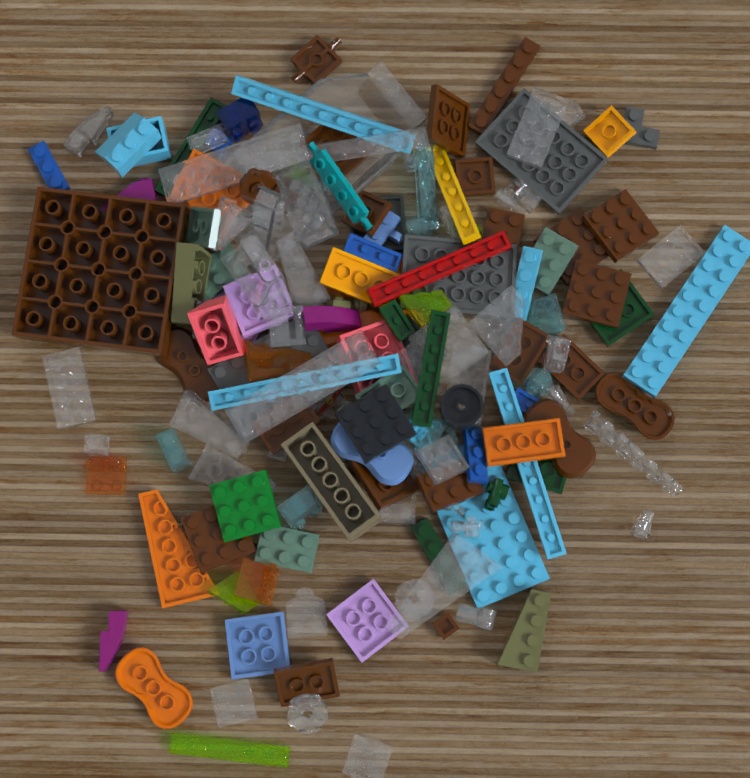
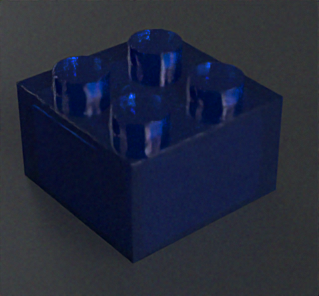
[216,97,263,143]

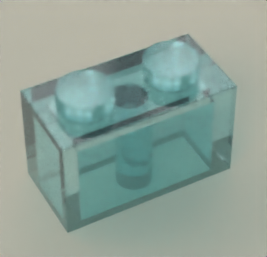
[156,427,192,473]

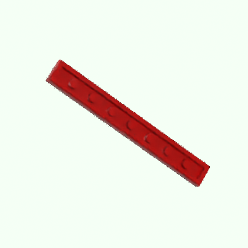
[366,230,512,308]

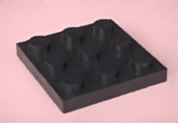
[335,384,417,464]

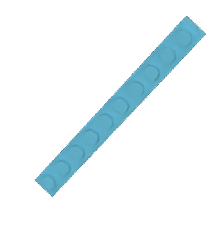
[231,75,416,154]
[208,353,402,411]
[488,368,567,560]

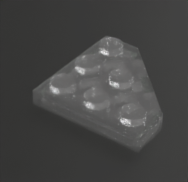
[468,285,525,367]

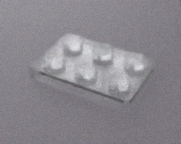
[637,225,705,289]

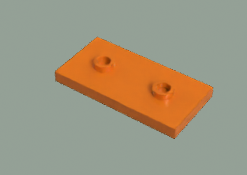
[482,418,566,467]

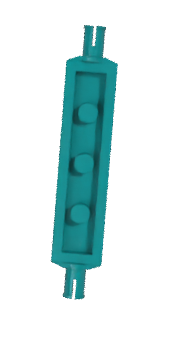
[307,141,373,231]

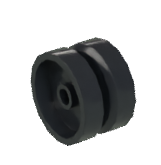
[439,384,484,431]

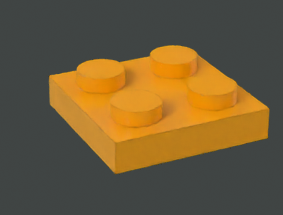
[583,105,636,158]

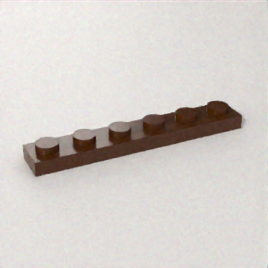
[468,37,541,136]

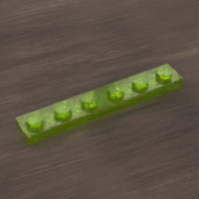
[169,732,291,768]

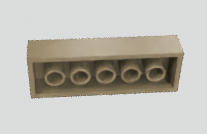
[281,422,383,543]

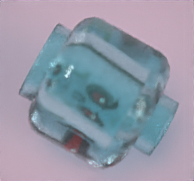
[524,369,553,397]

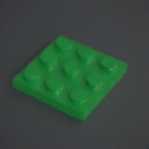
[209,469,282,542]

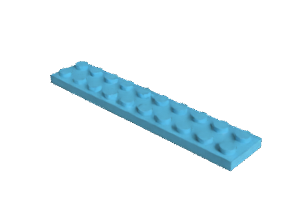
[622,225,750,398]

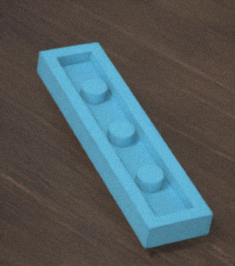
[506,246,543,322]

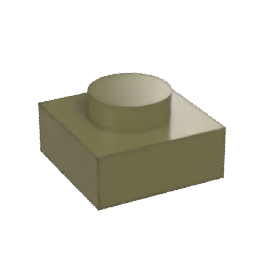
[325,297,351,309]

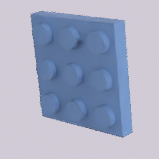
[225,612,291,680]

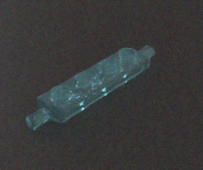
[413,134,438,236]

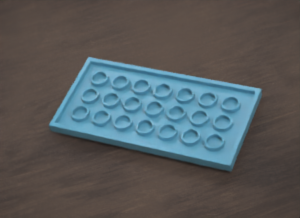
[417,445,550,609]

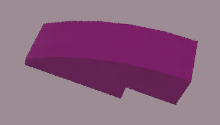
[302,306,362,333]
[99,611,128,672]

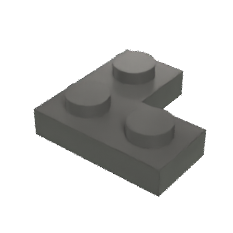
[623,106,660,150]

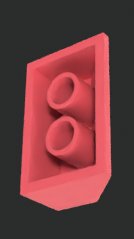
[187,295,246,365]

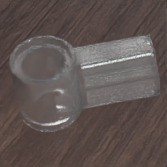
[455,603,497,631]

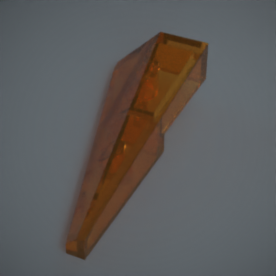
[245,340,346,382]

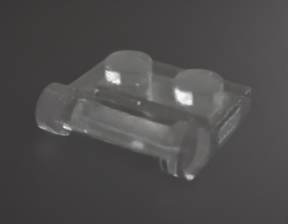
[268,305,306,347]

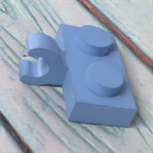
[364,211,403,246]

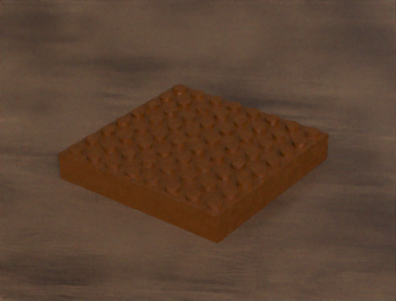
[11,187,190,357]

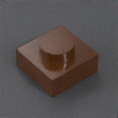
[432,612,460,640]

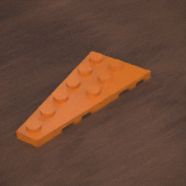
[138,489,221,609]

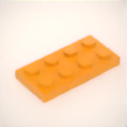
[319,247,401,308]

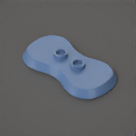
[330,422,414,485]

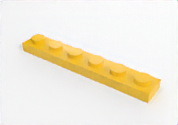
[425,145,481,245]

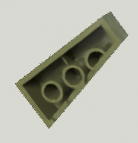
[170,242,212,328]
[496,589,551,673]

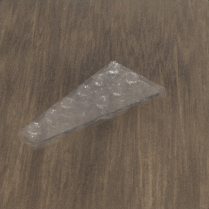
[582,410,683,495]
[384,532,502,639]

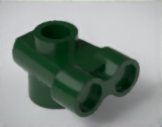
[484,478,509,511]

